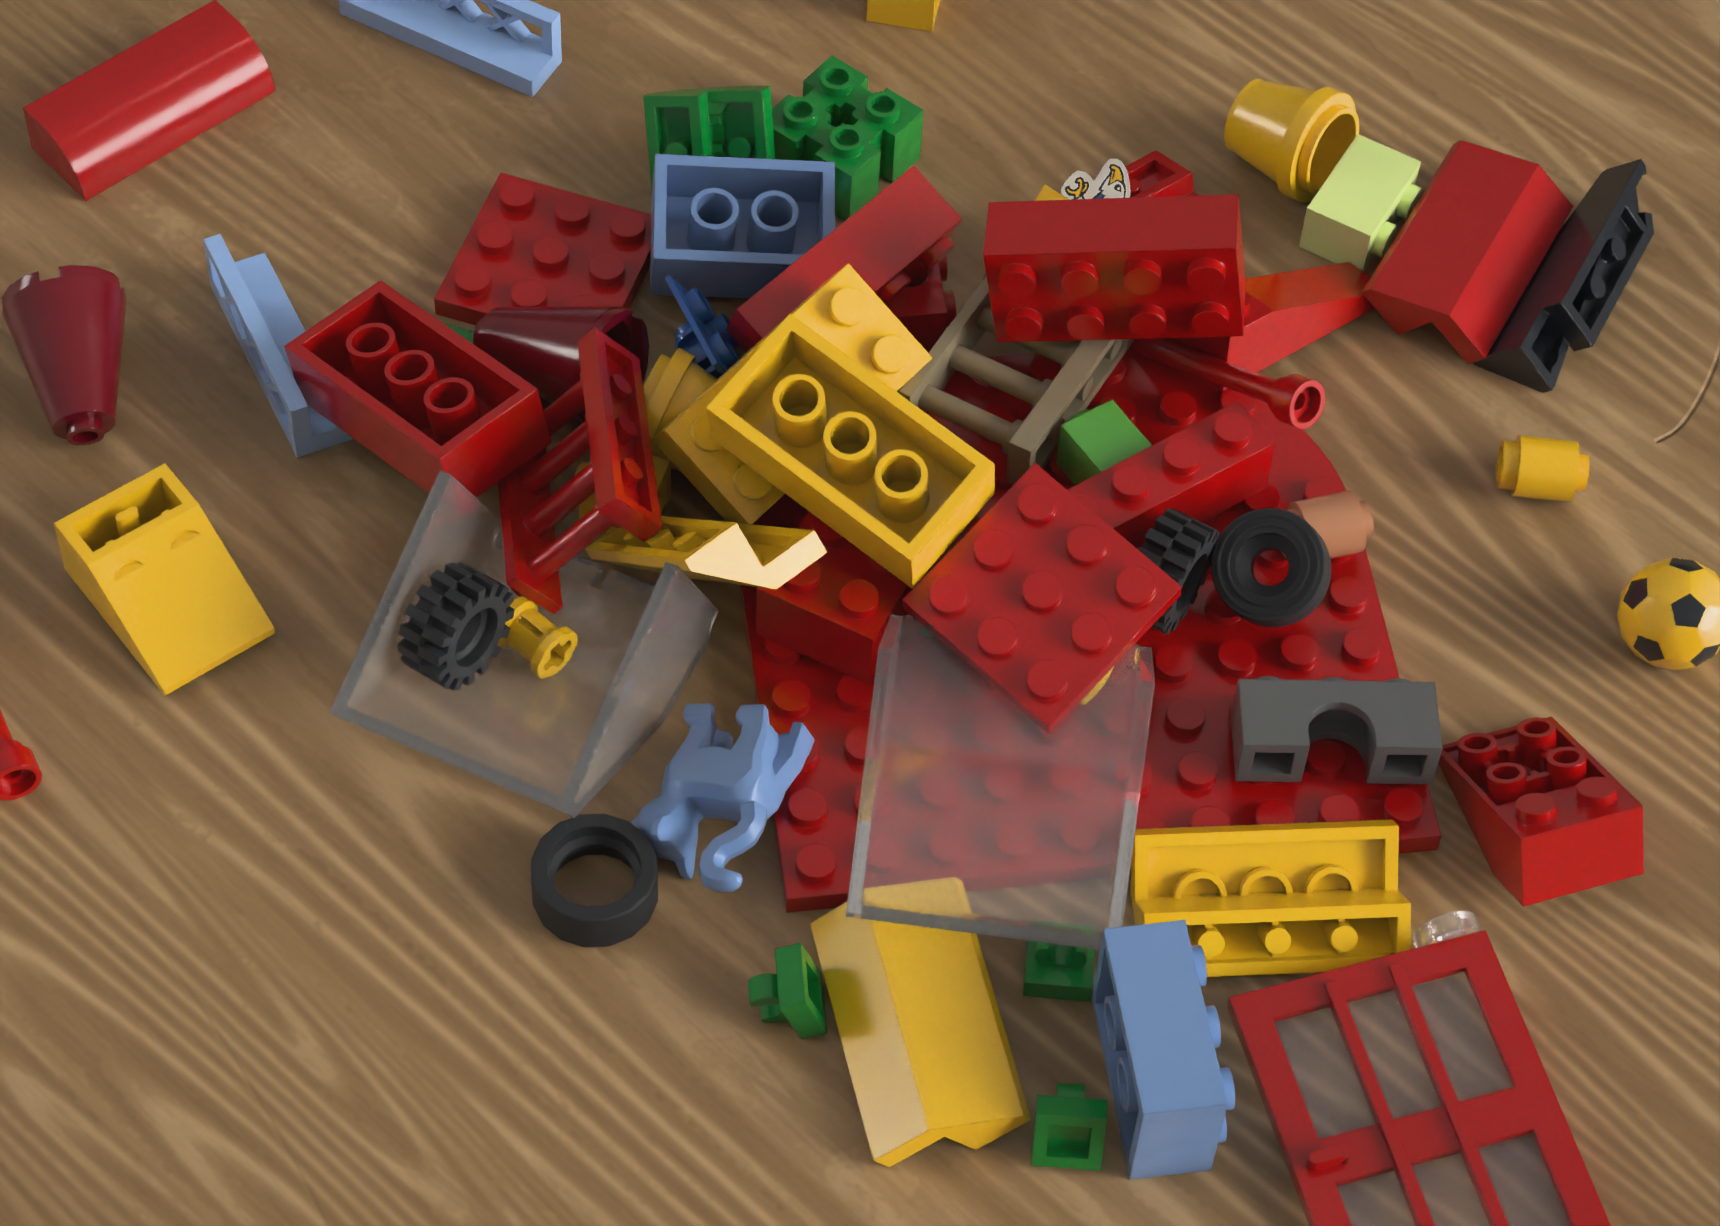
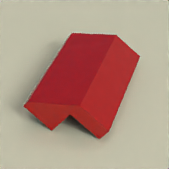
[1362,140,1574,364]

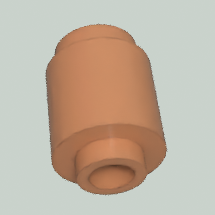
[1281,490,1374,561]

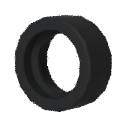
[531,814,658,947]

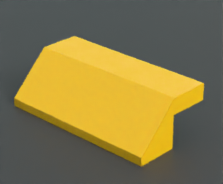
[585,516,827,589]
[1130,820,1411,977]
[810,881,1031,1167]

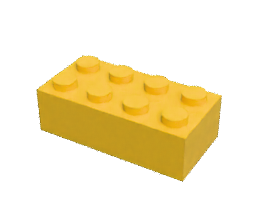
[652,263,932,524]
[706,314,995,589]

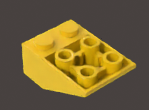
[54,463,275,696]

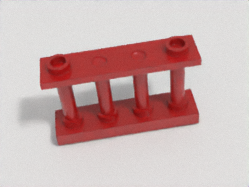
[498,327,663,614]

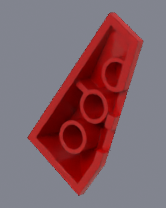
[1165,262,1375,391]

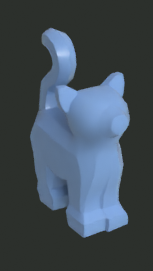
[631,703,815,893]

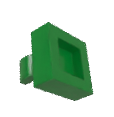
[1022,924,1096,1002]
[748,943,827,1039]
[1031,1082,1107,1171]

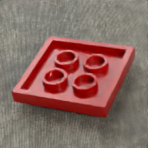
[434,172,651,325]
[902,463,1182,734]

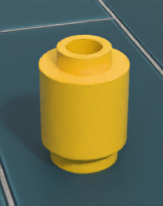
[1495,435,1590,502]

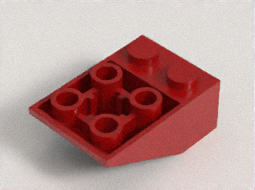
[1438,716,1644,907]

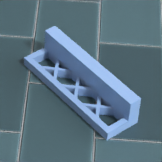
[338,0,562,97]
[203,234,354,458]

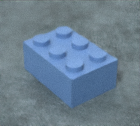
[650,154,835,298]
[1091,920,1235,1180]

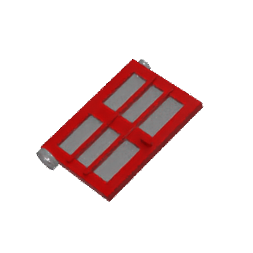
[1227,911,1611,1226]

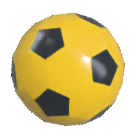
[1617,558,1720,670]

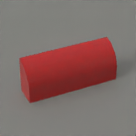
[23,0,276,201]

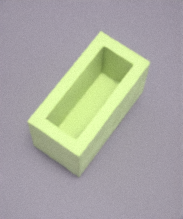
[1299,134,1422,271]

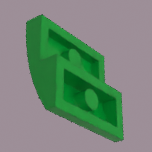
[643,86,776,193]

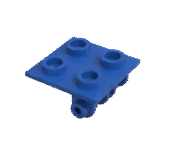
[665,275,742,379]

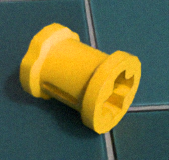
[497,596,578,679]

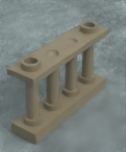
[897,271,1135,485]

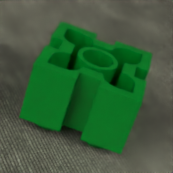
[772,55,924,221]

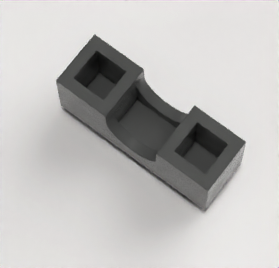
[1231,676,1443,784]

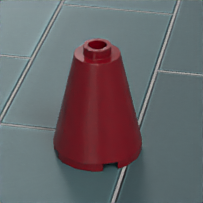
[1,265,127,445]
[473,306,649,422]

